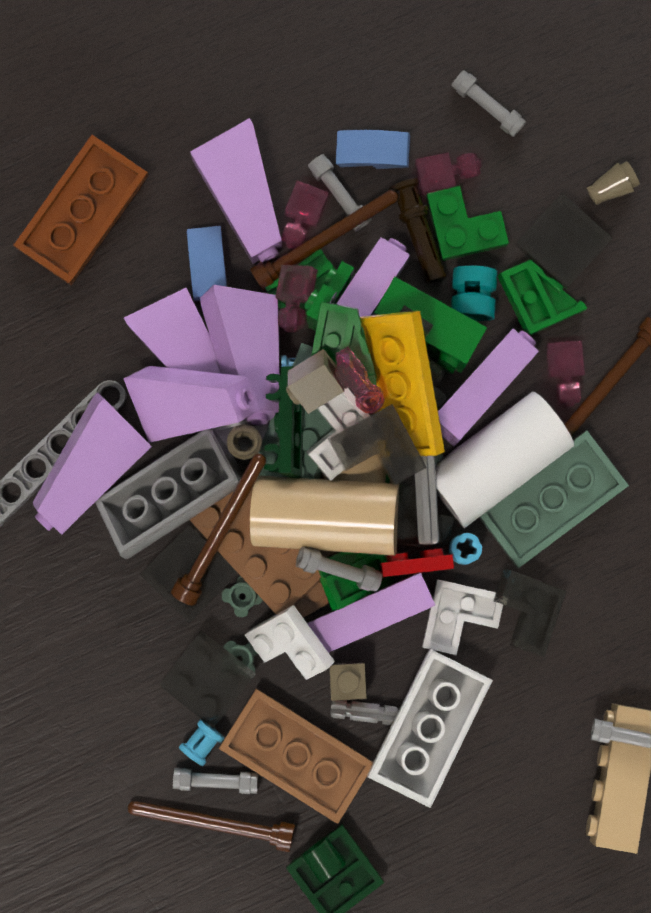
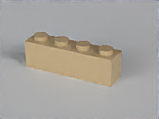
[586,703,651,854]

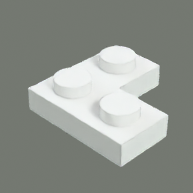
[306,383,385,481]
[422,579,505,655]
[245,605,335,680]

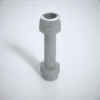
[451,70,526,137]
[308,154,372,232]
[296,547,382,592]
[591,719,651,748]
[173,768,258,794]

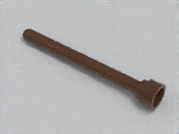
[250,190,398,292]
[564,317,651,437]
[171,453,266,606]
[128,801,295,852]

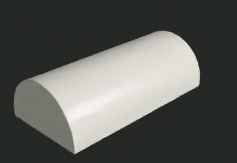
[435,391,574,528]
[367,648,493,808]

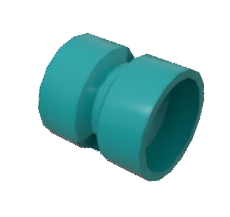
[451,266,498,321]

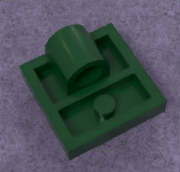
[286,824,385,913]

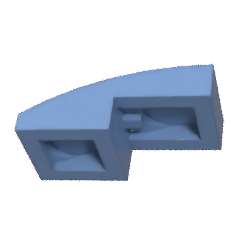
[336,130,410,169]
[187,226,227,301]

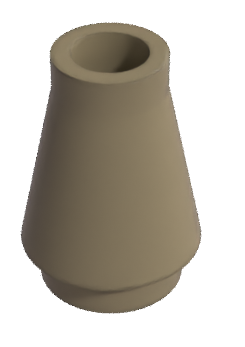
[586,161,640,205]
[227,424,262,460]

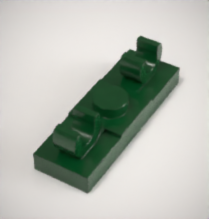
[264,366,304,478]

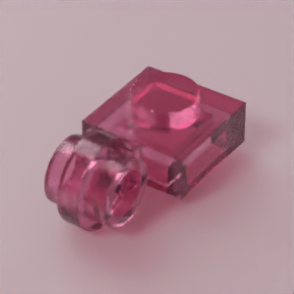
[415,152,482,195]
[281,181,329,249]
[275,265,318,332]
[546,341,585,407]
[335,346,384,414]

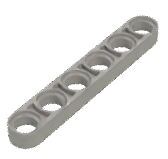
[0,380,127,527]

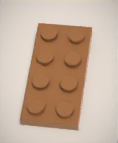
[190,487,321,614]
[219,688,373,824]

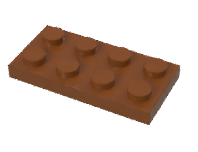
[13,135,149,286]

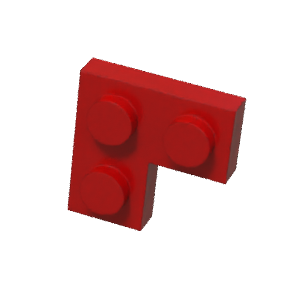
[380,548,454,577]

